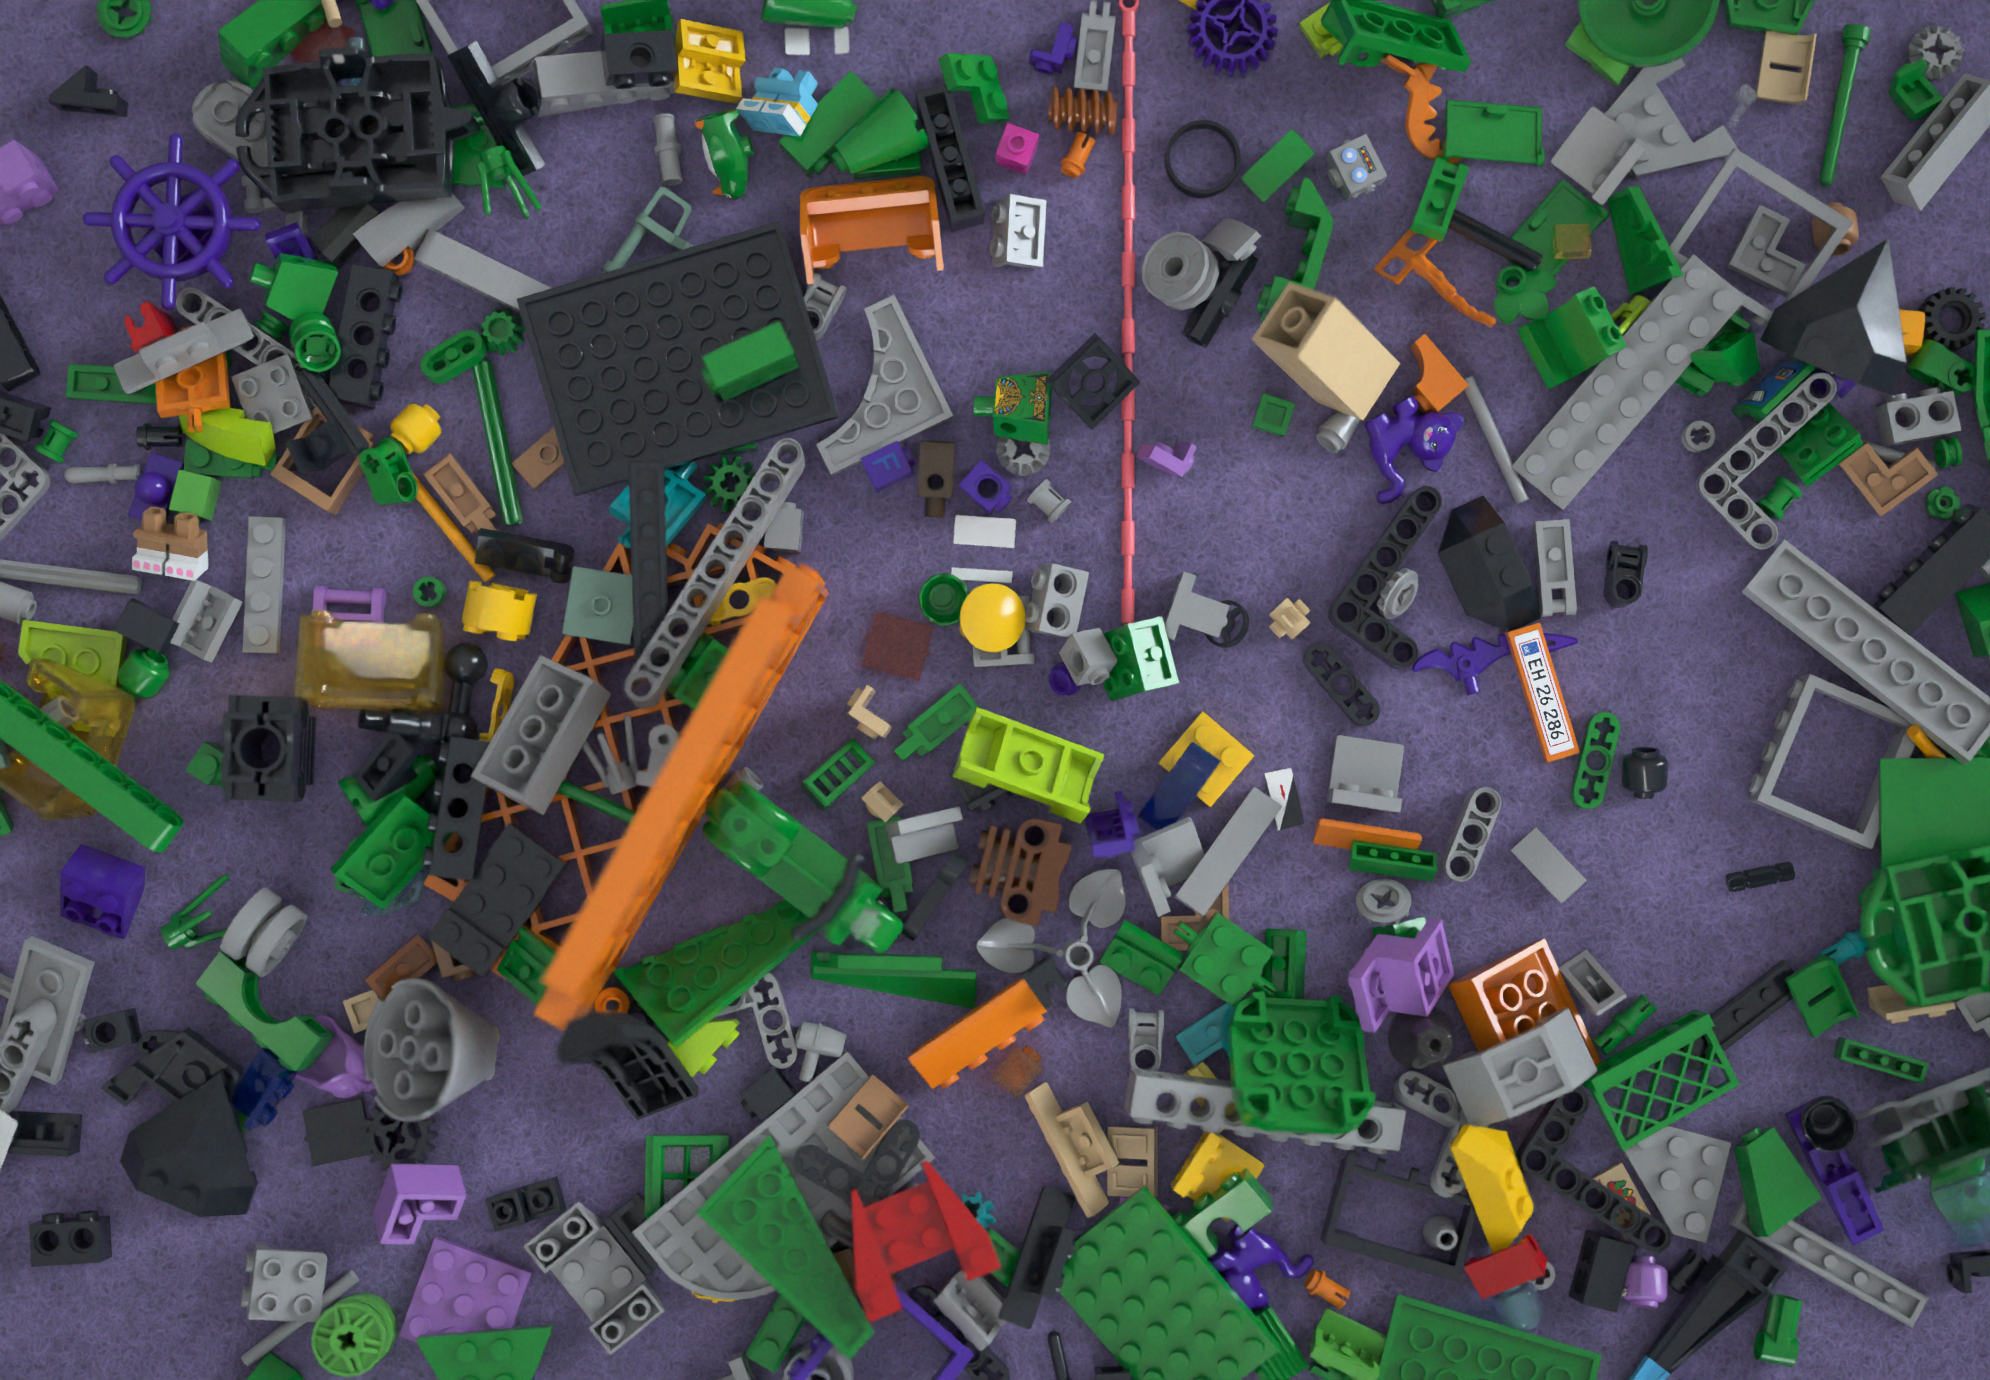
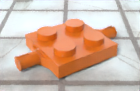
[155,326,230,433]

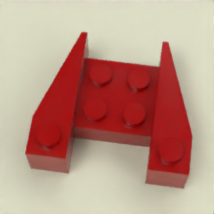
[850,1161,1001,1323]

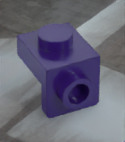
[1029,22,1078,75]

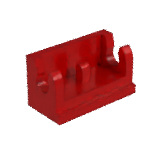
[125,301,179,353]
[1464,1234,1548,1300]

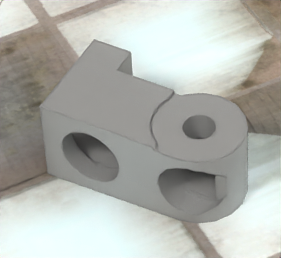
[635,724,681,788]

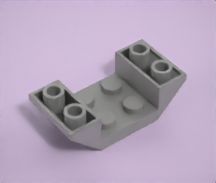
[1441,1007,1597,1126]
[523,1201,665,1355]

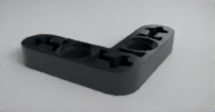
[900,850,969,941]
[793,1119,920,1207]

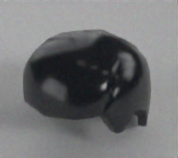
[1800,1095,1858,1153]

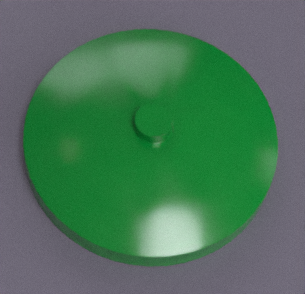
[1578,0,1719,67]

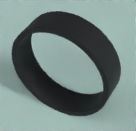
[1165,120,1240,198]

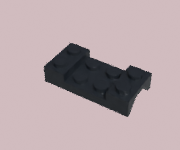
[426,823,569,977]

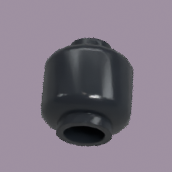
[1622,747,1668,799]

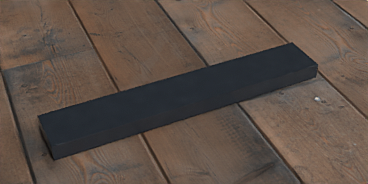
[628,460,669,667]

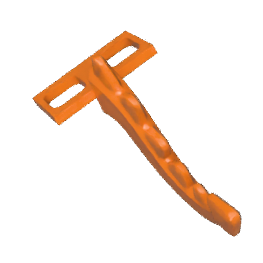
[1381,54,1463,164]
[1373,227,1496,328]

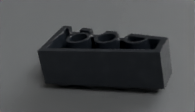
[1874,504,1990,636]

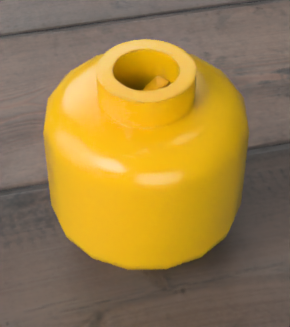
[390,404,441,454]

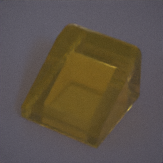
[1554,224,1591,259]

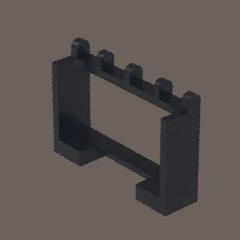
[1320,1150,1477,1282]

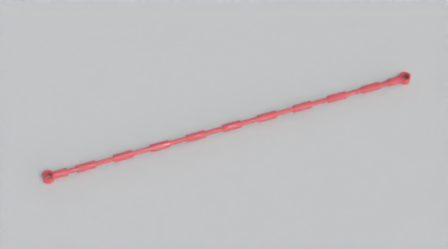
[1119,0,1139,625]

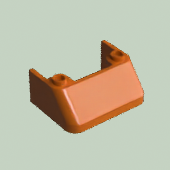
[800,176,944,284]

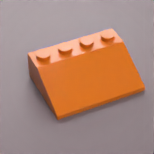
[1448,938,1601,1065]

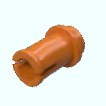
[1060,132,1096,179]
[1304,1269,1350,1309]

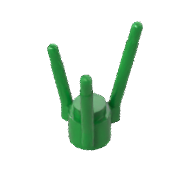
[475,146,541,219]
[161,874,229,950]

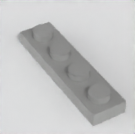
[242,517,286,654]

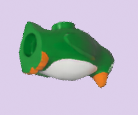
[695,109,754,200]

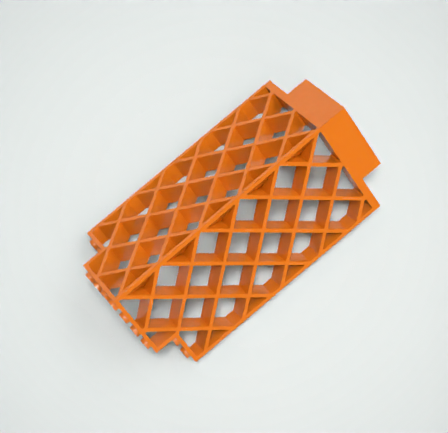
[423,523,829,1031]

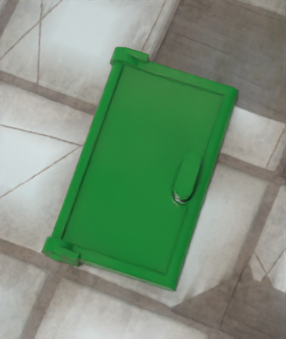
[355,0,433,56]
[1442,100,1544,166]
[1505,179,1610,277]

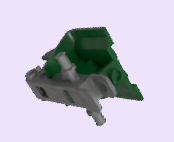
[1854,1067,1990,1193]

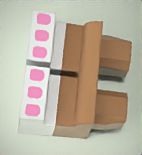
[132,506,208,581]

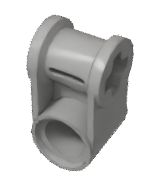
[803,273,847,341]
[1128,1008,1164,1071]

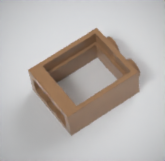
[270,406,377,515]

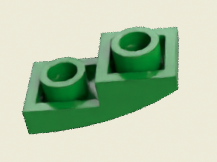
[1241,128,1315,203]

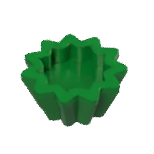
[478,308,526,356]

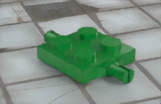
[1173,912,1277,1008]

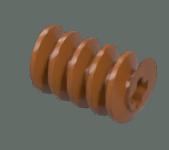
[1047,86,1118,135]

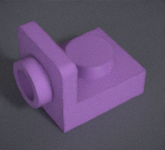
[1136,442,1197,477]

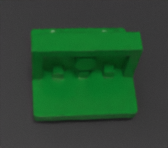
[1776,402,1864,487]

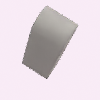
[1440,787,1502,882]

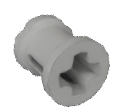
[1027,479,1072,524]

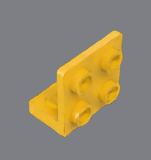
[1170,1131,1264,1222]

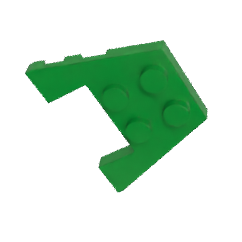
[1723,0,1815,35]

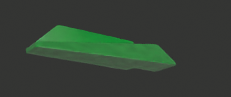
[810,952,976,1009]

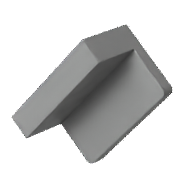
[885,806,963,864]

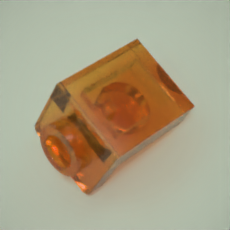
[991,1044,1044,1099]

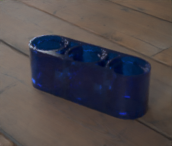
[1138,741,1221,831]

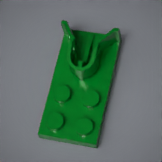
[1321,0,1472,73]

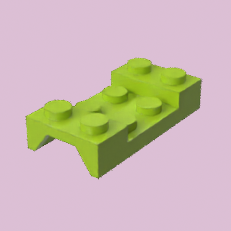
[952,707,1104,823]

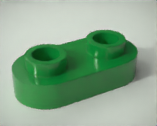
[420,330,487,384]

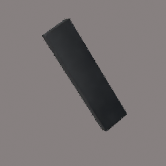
[1680,960,1794,1071]

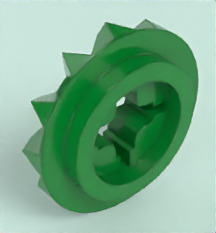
[97,0,152,39]

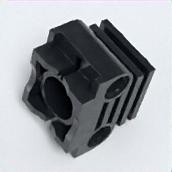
[221,695,316,802]

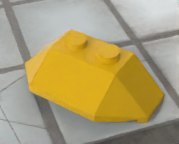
[1450,1125,1534,1253]

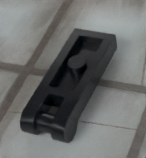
[475,528,575,583]

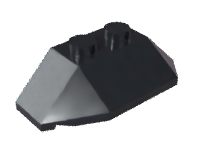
[1437,496,1541,632]

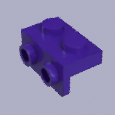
[1084,791,1139,858]

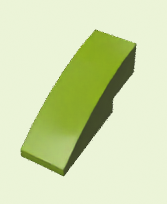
[179,408,276,466]

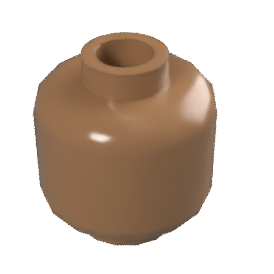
[1811,202,1859,256]

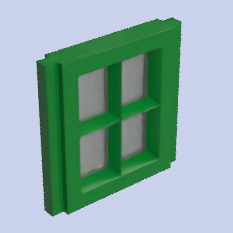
[644,1134,729,1219]

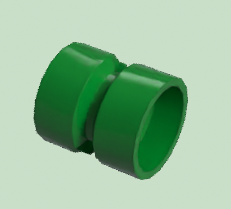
[289,312,341,372]

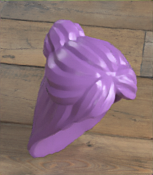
[289,1016,375,1099]

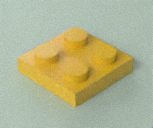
[1158,711,1255,807]

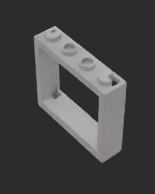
[416,0,594,83]
[1668,148,1854,329]
[1748,674,1915,849]

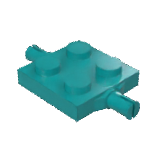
[610,461,706,548]

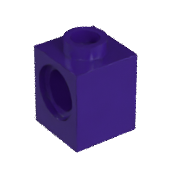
[959,460,1012,515]

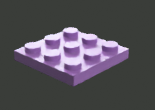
[399,1236,533,1343]

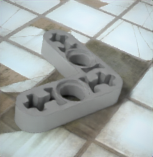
[0,433,51,541]
[715,972,798,1069]
[1393,1071,1489,1198]

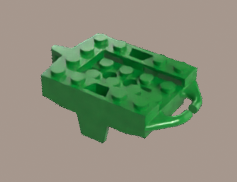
[1859,844,1990,1006]

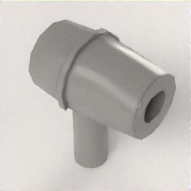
[795,1021,847,1082]

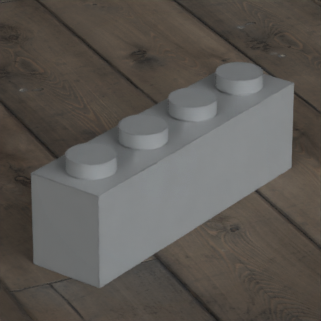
[1880,73,1990,211]

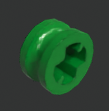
[254,310,289,341]
[1933,436,1963,469]
[413,576,446,608]

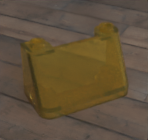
[295,610,445,712]
[0,659,135,821]

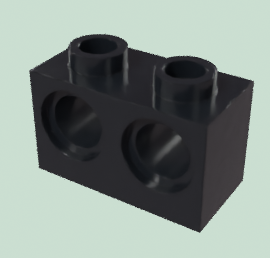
[29,1210,112,1267]

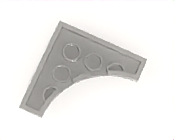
[816,295,953,476]

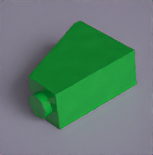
[1734,1126,1822,1237]

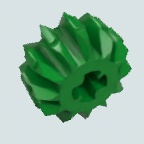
[703,455,756,513]

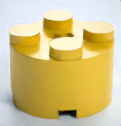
[461,581,537,641]

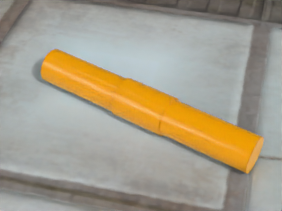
[1907,725,1946,758]

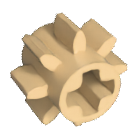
[1269,597,1311,640]

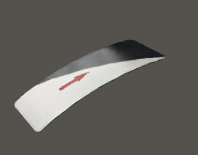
[1265,768,1304,830]

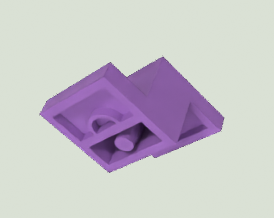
[1348,918,1454,1033]

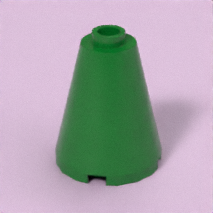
[760,0,857,29]
[831,87,929,175]
[338,753,439,828]

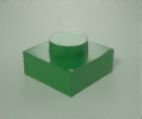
[1252,393,1296,437]

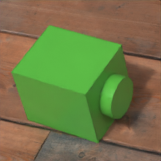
[169,470,222,524]

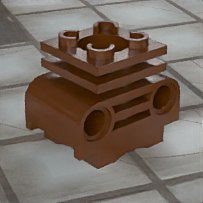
[969,819,1072,927]

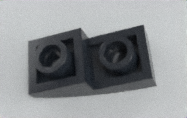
[485,1176,567,1232]

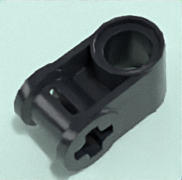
[1604,540,1648,608]

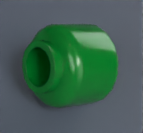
[117,648,170,699]

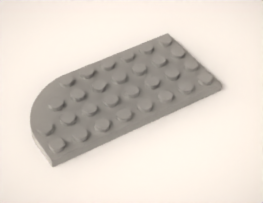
[632,1051,935,1299]

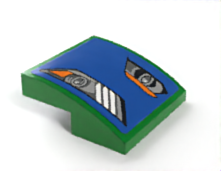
[1731,360,1815,422]

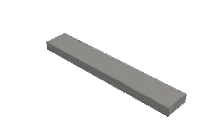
[1728,1196,1928,1328]

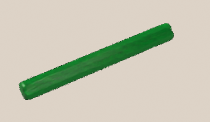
[472,360,523,526]

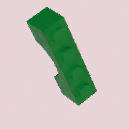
[195,951,335,1071]

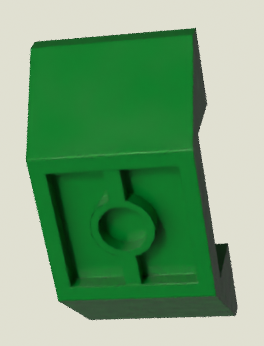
[1256,177,1334,323]

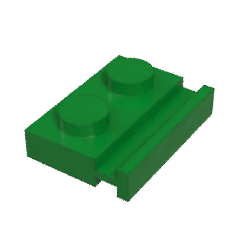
[1099,920,1184,996]
[497,927,558,1005]

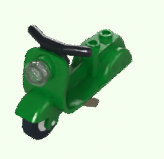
[702,781,903,953]

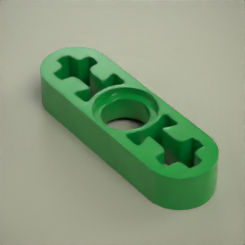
[1570,712,1620,809]

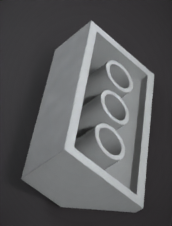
[471,655,611,815]

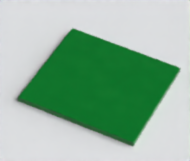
[1878,757,1990,877]

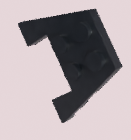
[101,1027,244,1107]

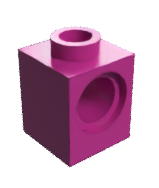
[995,123,1039,176]

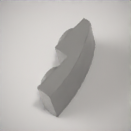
[1201,218,1261,261]
[1511,828,1587,904]

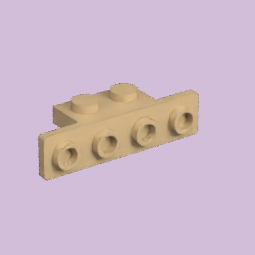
[1025,1082,1119,1218]

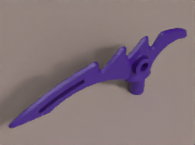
[1412,633,1578,696]

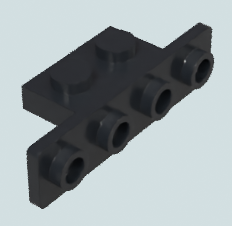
[998,1186,1076,1330]

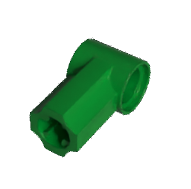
[1754,1293,1802,1367]

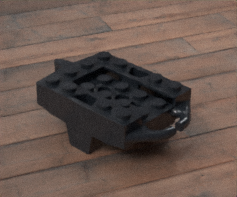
[235,47,481,212]

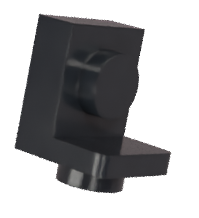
[286,421,350,474]
[1946,1249,1990,1294]

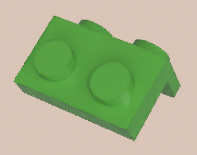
[1310,1309,1386,1380]

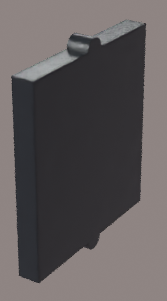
[303,1098,373,1166]

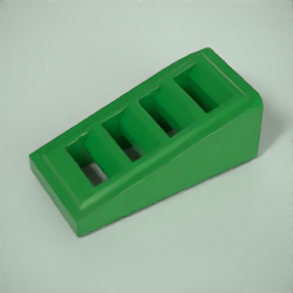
[801,738,875,812]

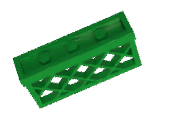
[1583,1009,1740,1151]

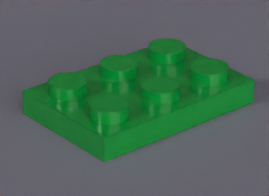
[330,791,453,910]

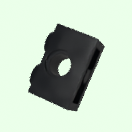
[600,30,678,89]

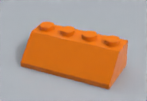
[908,976,1047,1090]

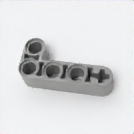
[0,1002,57,1114]

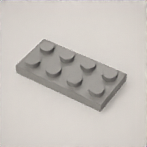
[0,936,94,1085]

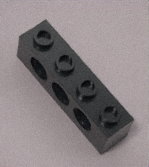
[915,84,985,232]
[328,264,403,409]
[422,736,490,880]

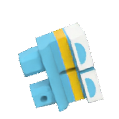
[736,68,818,137]

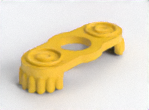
[701,577,777,626]
[479,668,514,742]

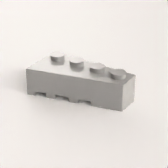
[531,51,675,117]

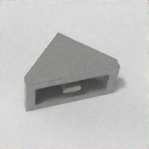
[1558,949,1626,1016]

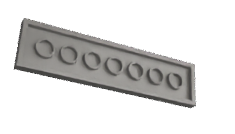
[1511,254,1747,510]
[1742,539,1990,765]

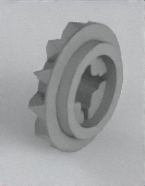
[1908,24,1965,79]
[996,437,1050,476]
[1377,567,1418,620]
[1356,879,1412,927]

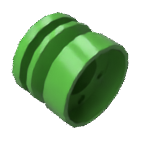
[311,1292,398,1377]

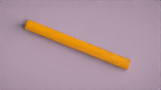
[411,471,496,583]

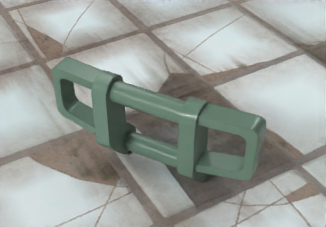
[602,187,693,273]

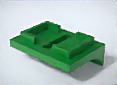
[1785,954,1860,1038]

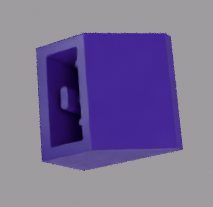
[60,844,145,939]

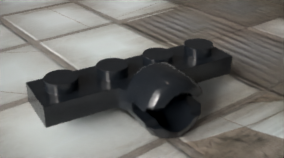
[447,41,545,176]

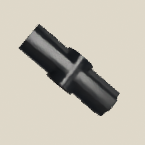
[1182,254,1259,348]

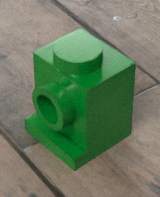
[185,741,225,789]

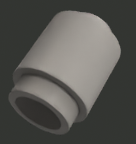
[0,582,37,624]

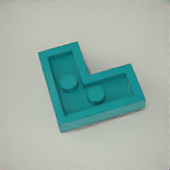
[1174,1002,1236,1065]

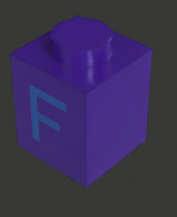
[860,441,916,493]

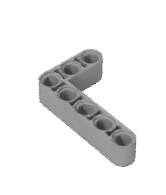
[1695,373,1837,549]

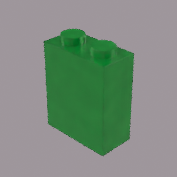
[700,322,799,401]

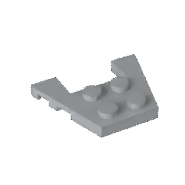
[1605,58,1739,178]

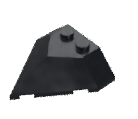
[1760,238,1907,395]
[120,1070,258,1217]

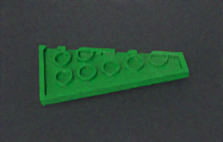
[612,899,822,1048]
[696,1135,874,1360]

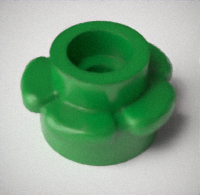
[1926,486,1960,520]

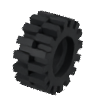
[1918,287,1986,352]

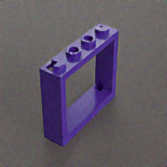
[786,1284,974,1380]

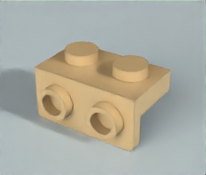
[847,685,893,740]

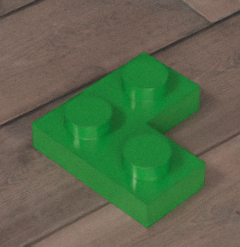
[938,53,1010,124]

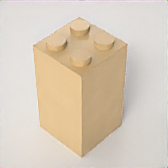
[1251,282,1400,420]

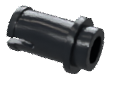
[136,423,182,450]
[1667,1248,1708,1294]

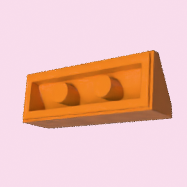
[1313,818,1422,850]

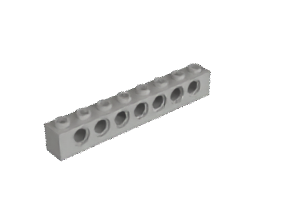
[1124,1068,1406,1154]

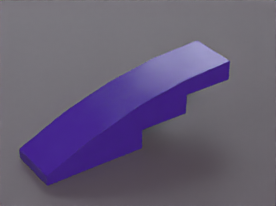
[1785,1102,1884,1245]

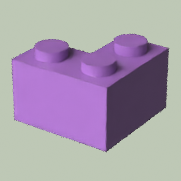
[0,140,59,225]
[373,1164,466,1244]

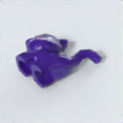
[1364,395,1464,504]
[1207,1224,1314,1310]

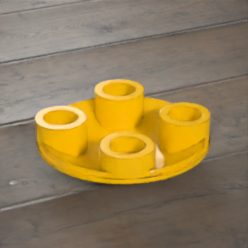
[959,583,1026,652]

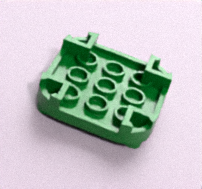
[1227,991,1375,1134]

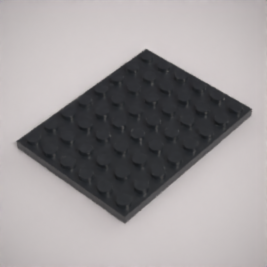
[517,221,839,496]

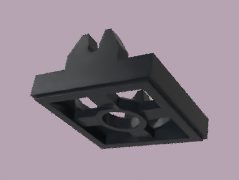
[1046,333,1141,430]

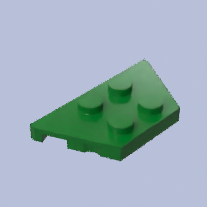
[417,1325,553,1380]

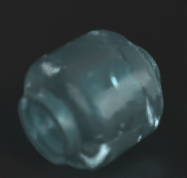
[1492,1281,1544,1332]

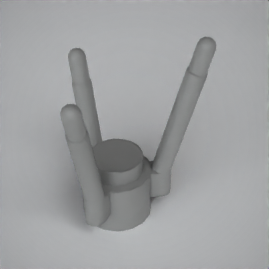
[582,715,639,795]

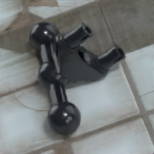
[358,642,488,817]

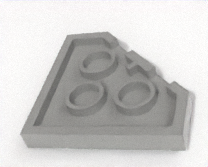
[1622,1116,1731,1243]

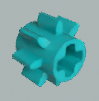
[961,1192,996,1231]

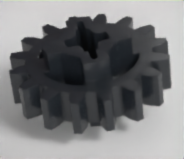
[360,1106,438,1171]

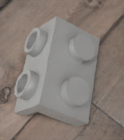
[170,579,243,663]
[933,1269,1007,1351]

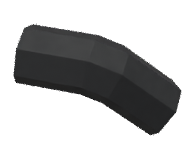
[556,1012,699,1120]

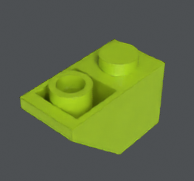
[668,1018,741,1078]

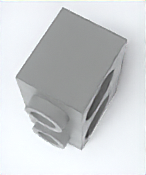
[1875,387,1961,447]
[1025,563,1089,639]

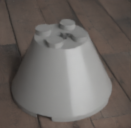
[364,979,500,1121]

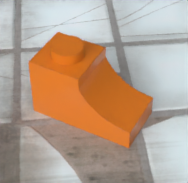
[1410,334,1469,413]

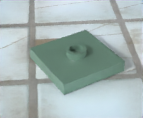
[562,566,633,646]

